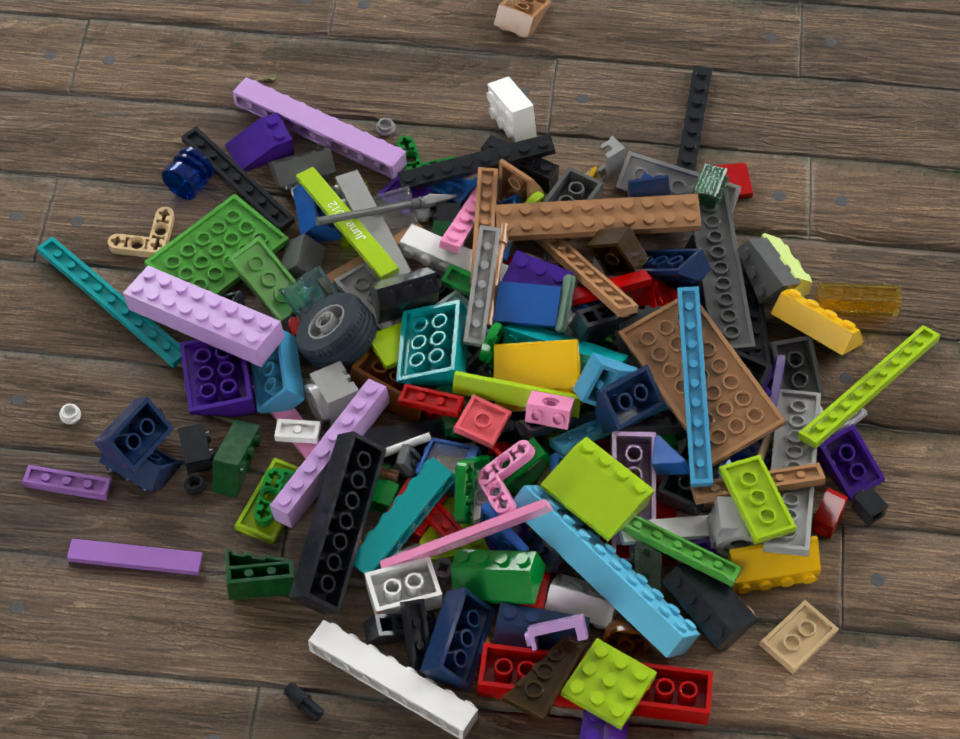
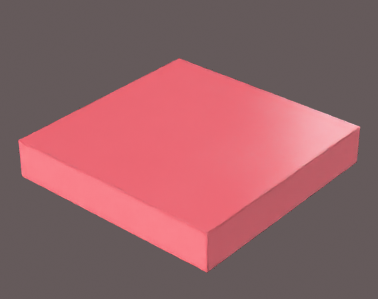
[453,394,512,449]

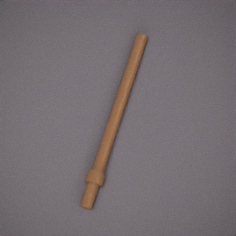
[487,222,508,329]

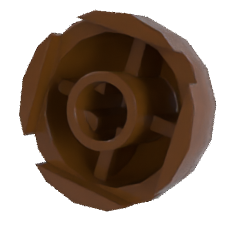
[603,617,648,659]

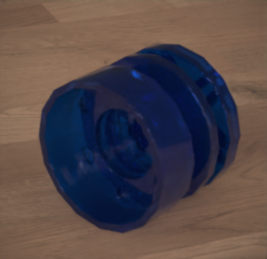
[161,147,215,200]

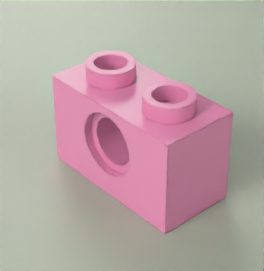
[525,390,575,430]

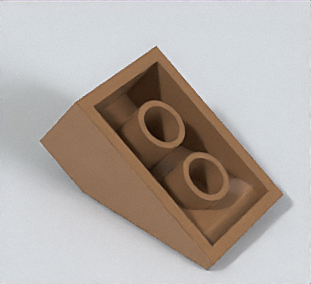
[494,0,551,38]
[498,159,544,203]

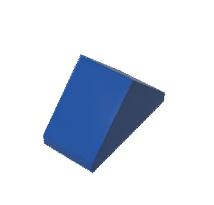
[651,435,690,475]

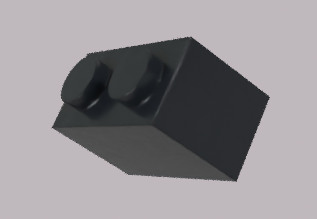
[177,423,215,475]

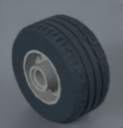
[296,293,377,370]

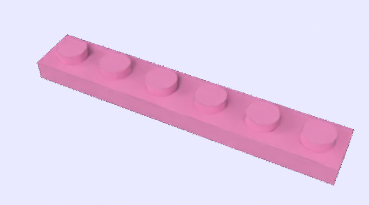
[439,186,477,254]

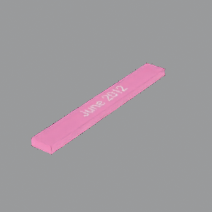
[380,499,553,569]

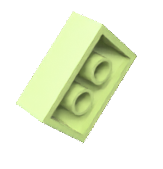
[761,233,812,297]

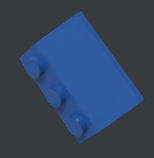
[293,184,345,243]

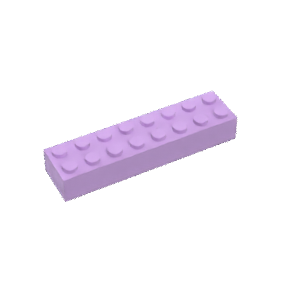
[123,266,285,367]

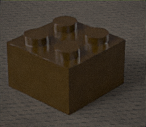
[587,227,649,276]

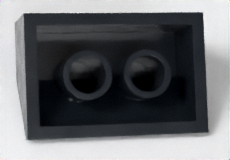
[369,267,439,324]

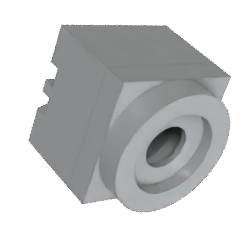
[304,361,359,426]
[707,496,761,557]

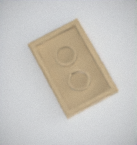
[759,600,839,675]

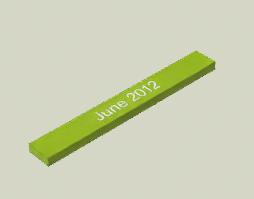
[296,167,399,280]

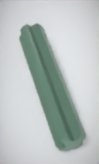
[555,274,576,334]

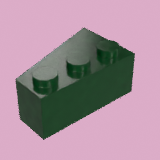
[213,420,262,498]
[225,548,295,600]

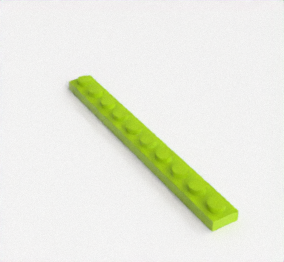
[798,325,940,449]

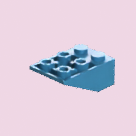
[573,353,638,406]

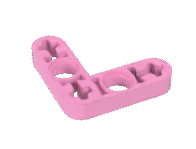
[477,440,535,515]

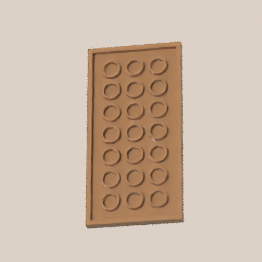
[618,298,786,467]

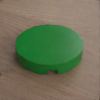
[479,322,504,363]

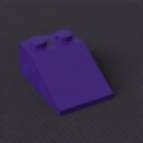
[225,112,294,172]
[816,423,886,501]

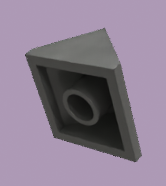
[281,233,326,282]

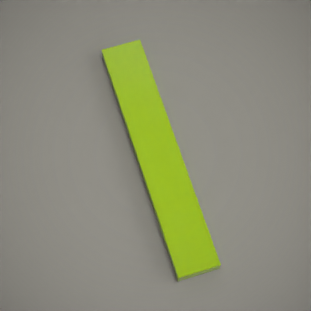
[452,371,582,418]

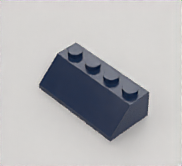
[641,249,711,282]
[420,588,495,690]
[493,602,590,655]

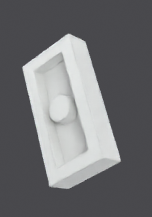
[274,419,321,444]

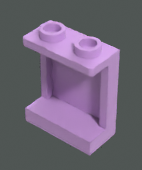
[524,613,589,651]

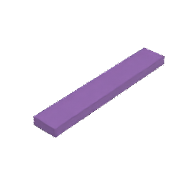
[67,539,203,576]

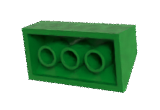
[451,549,546,605]

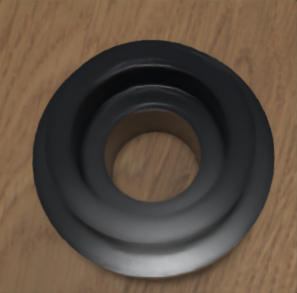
[184,474,206,495]

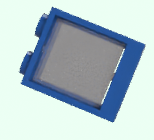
[415,437,482,491]

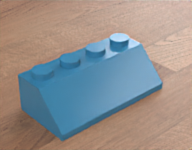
[251,330,305,414]

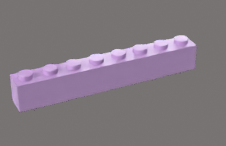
[270,379,390,528]

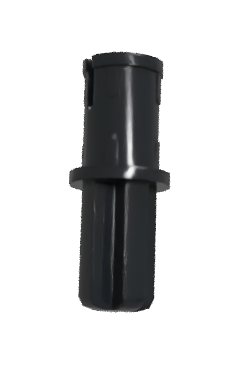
[283,682,324,720]

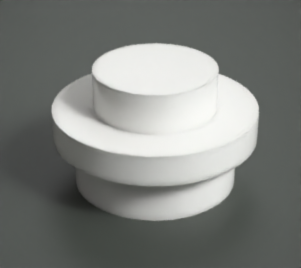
[59,404,81,424]

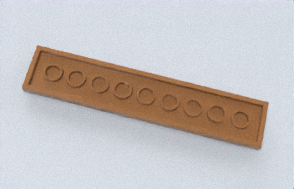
[495,194,701,241]

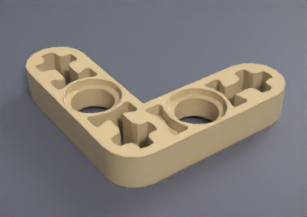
[108,207,175,258]

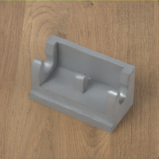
[598,136,625,183]

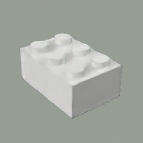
[487,77,537,142]
[365,556,442,614]

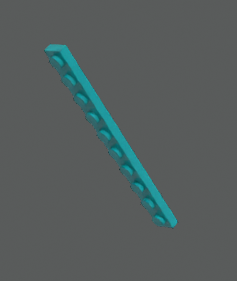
[37,236,182,368]

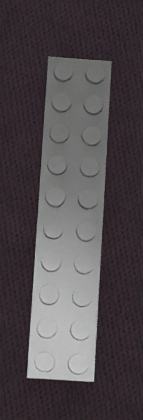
[763,389,821,557]

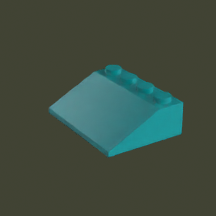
[396,300,468,386]

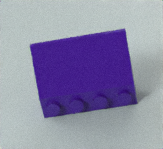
[180,339,256,417]

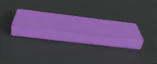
[22,465,113,501]

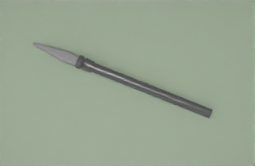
[315,194,456,226]

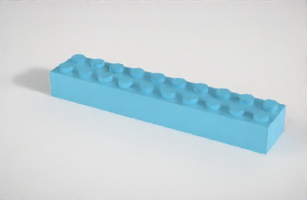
[514,485,700,658]

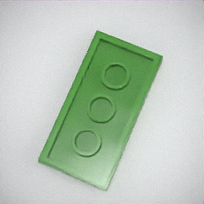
[227,236,310,322]

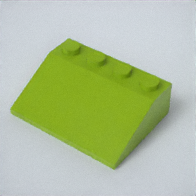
[540,437,655,541]

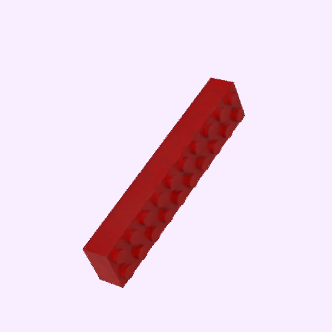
[477,643,713,725]

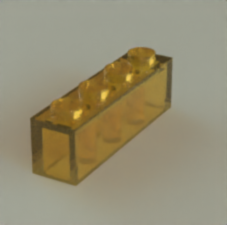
[815,282,902,316]

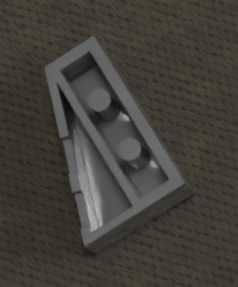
[737,237,801,304]

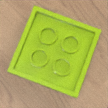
[561,638,657,730]

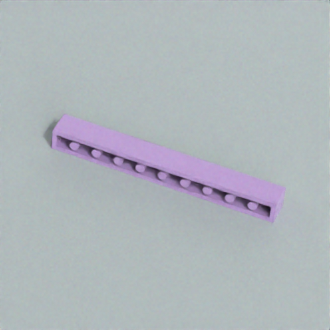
[233,77,407,179]

